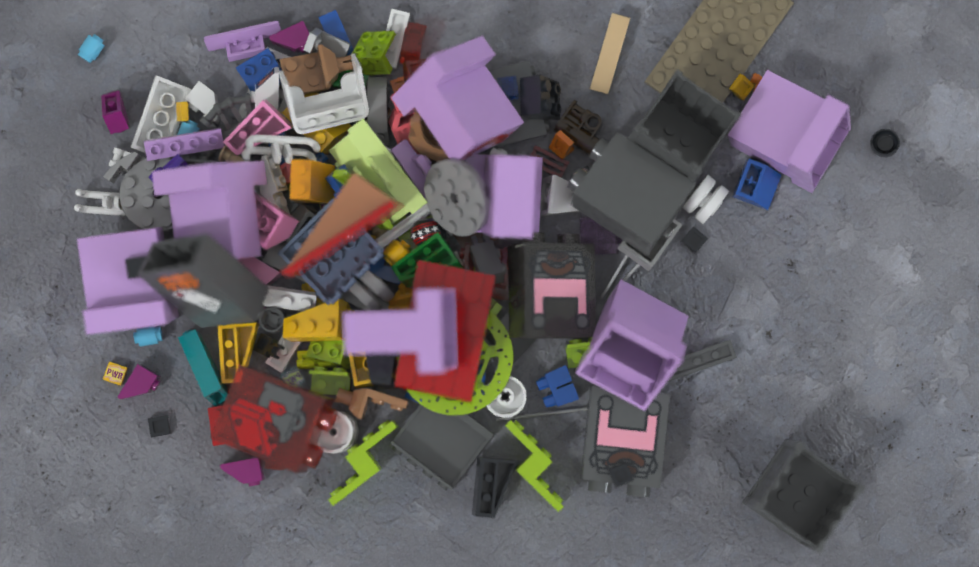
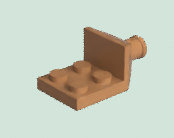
[280,44,353,95]
[335,388,409,419]

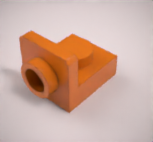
[548,130,574,160]

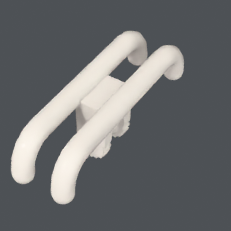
[242,135,321,164]
[74,189,126,216]

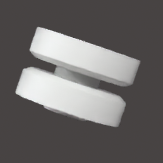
[682,175,729,224]
[484,376,526,418]
[311,411,359,453]

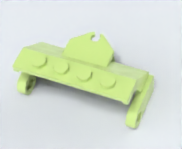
[329,119,428,224]

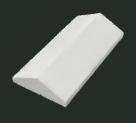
[131,75,192,154]

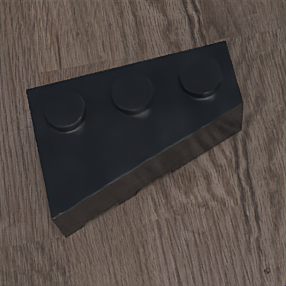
[365,353,397,388]
[472,456,519,518]

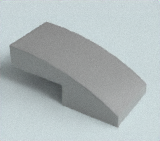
[103,152,142,183]

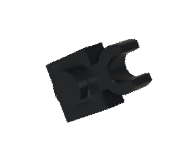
[253,333,284,359]

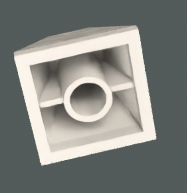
[540,175,579,216]

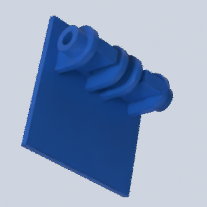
[236,48,282,91]

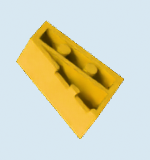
[283,298,348,342]
[218,323,259,384]

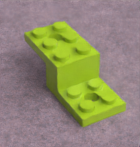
[328,420,399,506]
[505,420,564,512]

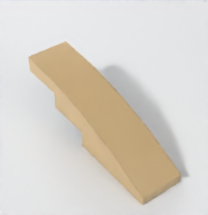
[590,13,630,94]

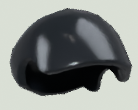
[870,129,900,158]

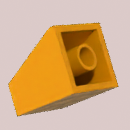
[290,159,335,204]

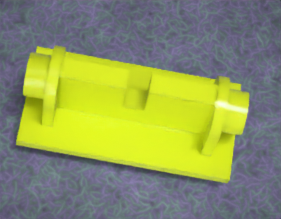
[297,350,337,369]

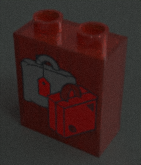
[211,364,338,473]

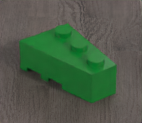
[391,232,464,288]

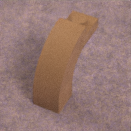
[408,109,449,162]

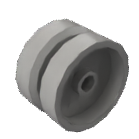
[349,270,395,310]

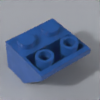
[732,159,781,211]

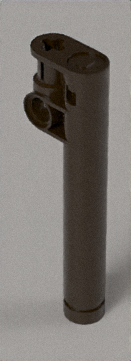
[554,100,602,155]

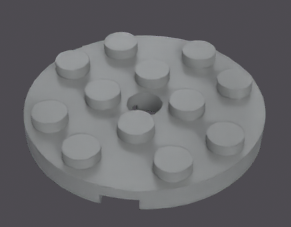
[120,157,173,232]
[424,158,490,236]

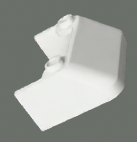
[279,54,369,134]

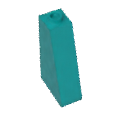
[178,329,232,407]

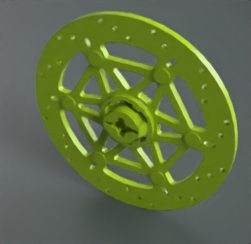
[397,310,513,416]

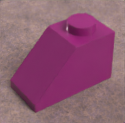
[269,21,309,53]
[101,90,129,134]
[117,364,161,399]
[220,457,265,487]

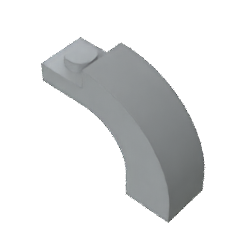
[367,77,389,146]

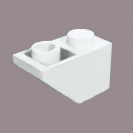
[185,81,220,124]

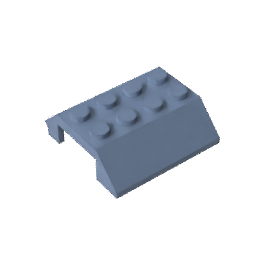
[278,199,384,305]

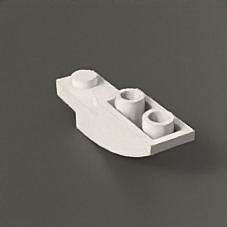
[259,155,290,214]

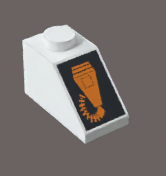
[251,67,279,110]

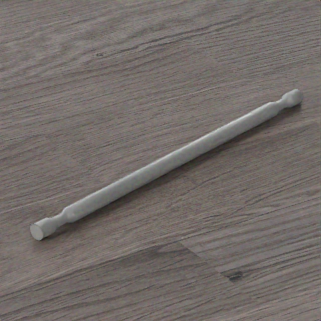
[496,407,588,422]

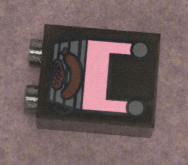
[508,232,596,339]

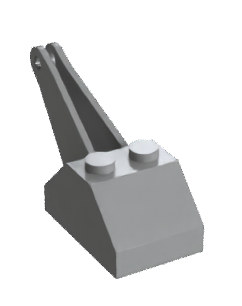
[599,219,682,302]

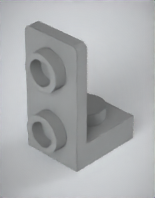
[304,28,350,58]

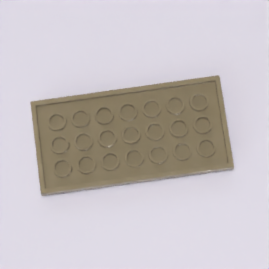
[644,0,794,103]

